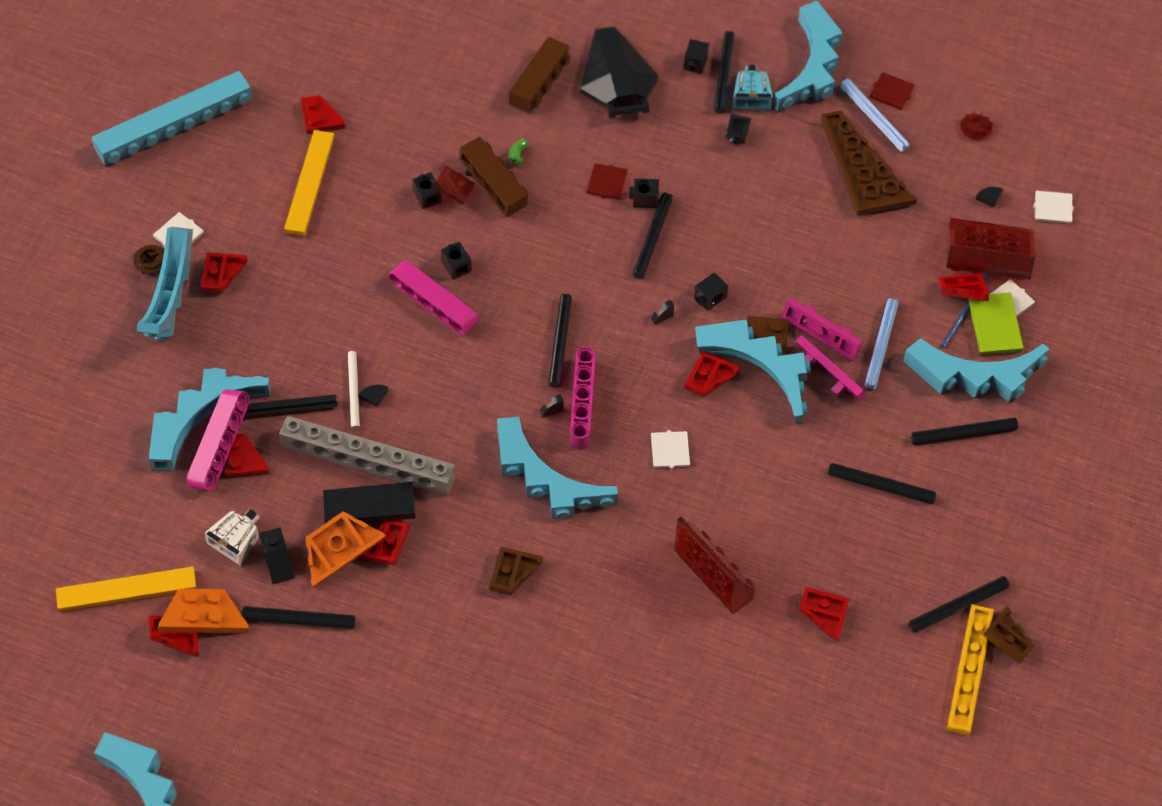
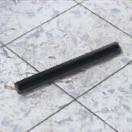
[713,30,735,113]
[633,192,673,279]
[549,293,572,388]
[244,394,338,417]
[911,417,1018,445]
[828,463,936,504]
[908,576,1010,633]
[241,606,356,629]

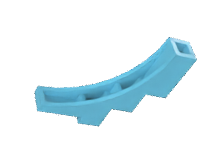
[773,0,842,112]
[137,226,193,340]
[695,320,811,423]
[903,338,1049,403]
[149,368,271,471]
[497,417,618,519]
[94,732,177,806]

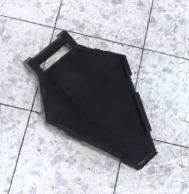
[580,26,659,119]

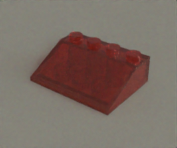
[946,218,1035,280]
[674,517,755,615]

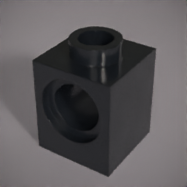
[683,39,709,74]
[412,172,442,210]
[629,178,659,208]
[441,241,472,280]
[694,272,729,311]

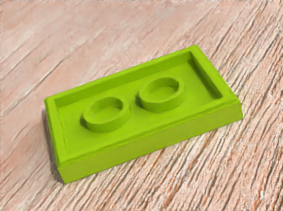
[968,292,1023,355]

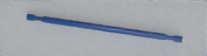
[941,272,991,348]

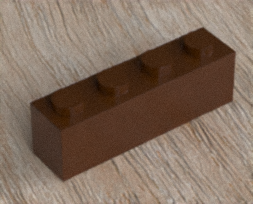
[509,36,571,114]
[459,136,528,218]

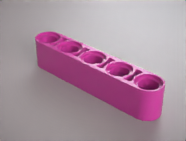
[388,260,479,336]
[570,347,596,450]
[187,389,249,491]

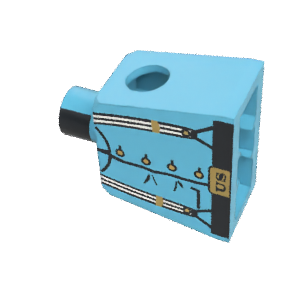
[733,64,773,110]

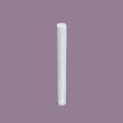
[348,351,360,430]

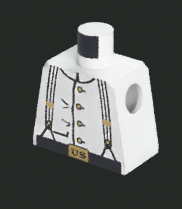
[205,509,260,566]

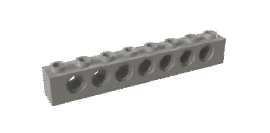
[279,416,455,496]

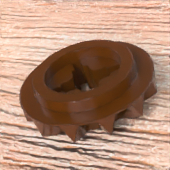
[133,245,164,275]

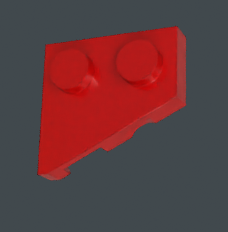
[300,95,346,135]
[200,252,248,294]
[938,273,989,301]
[684,351,741,397]
[225,434,269,478]
[357,520,410,566]
[799,587,850,641]
[148,615,199,657]

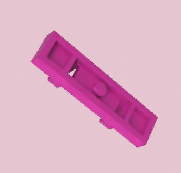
[781,298,863,361]
[796,335,866,402]

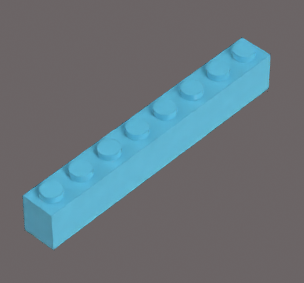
[92,71,253,166]

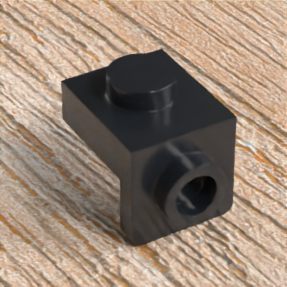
[725,114,751,145]

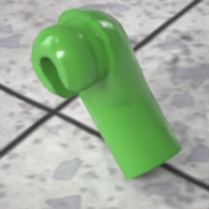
[508,138,528,166]

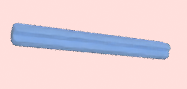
[841,78,910,152]
[865,298,899,390]

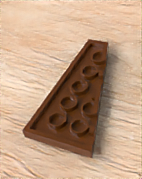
[821,110,917,216]

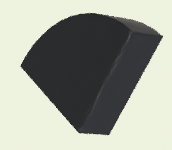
[975,187,1003,207]
[651,300,674,325]
[358,384,389,407]
[540,394,563,417]

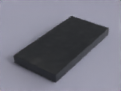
[323,482,416,523]

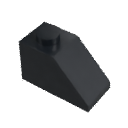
[258,527,295,584]

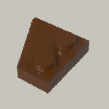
[747,316,788,355]
[489,547,543,595]
[983,607,1034,664]

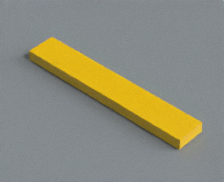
[284,130,335,236]
[56,567,197,612]
[946,604,994,736]

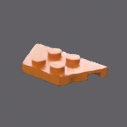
[305,511,387,588]
[158,588,249,633]

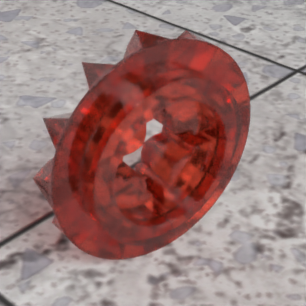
[960,111,993,140]

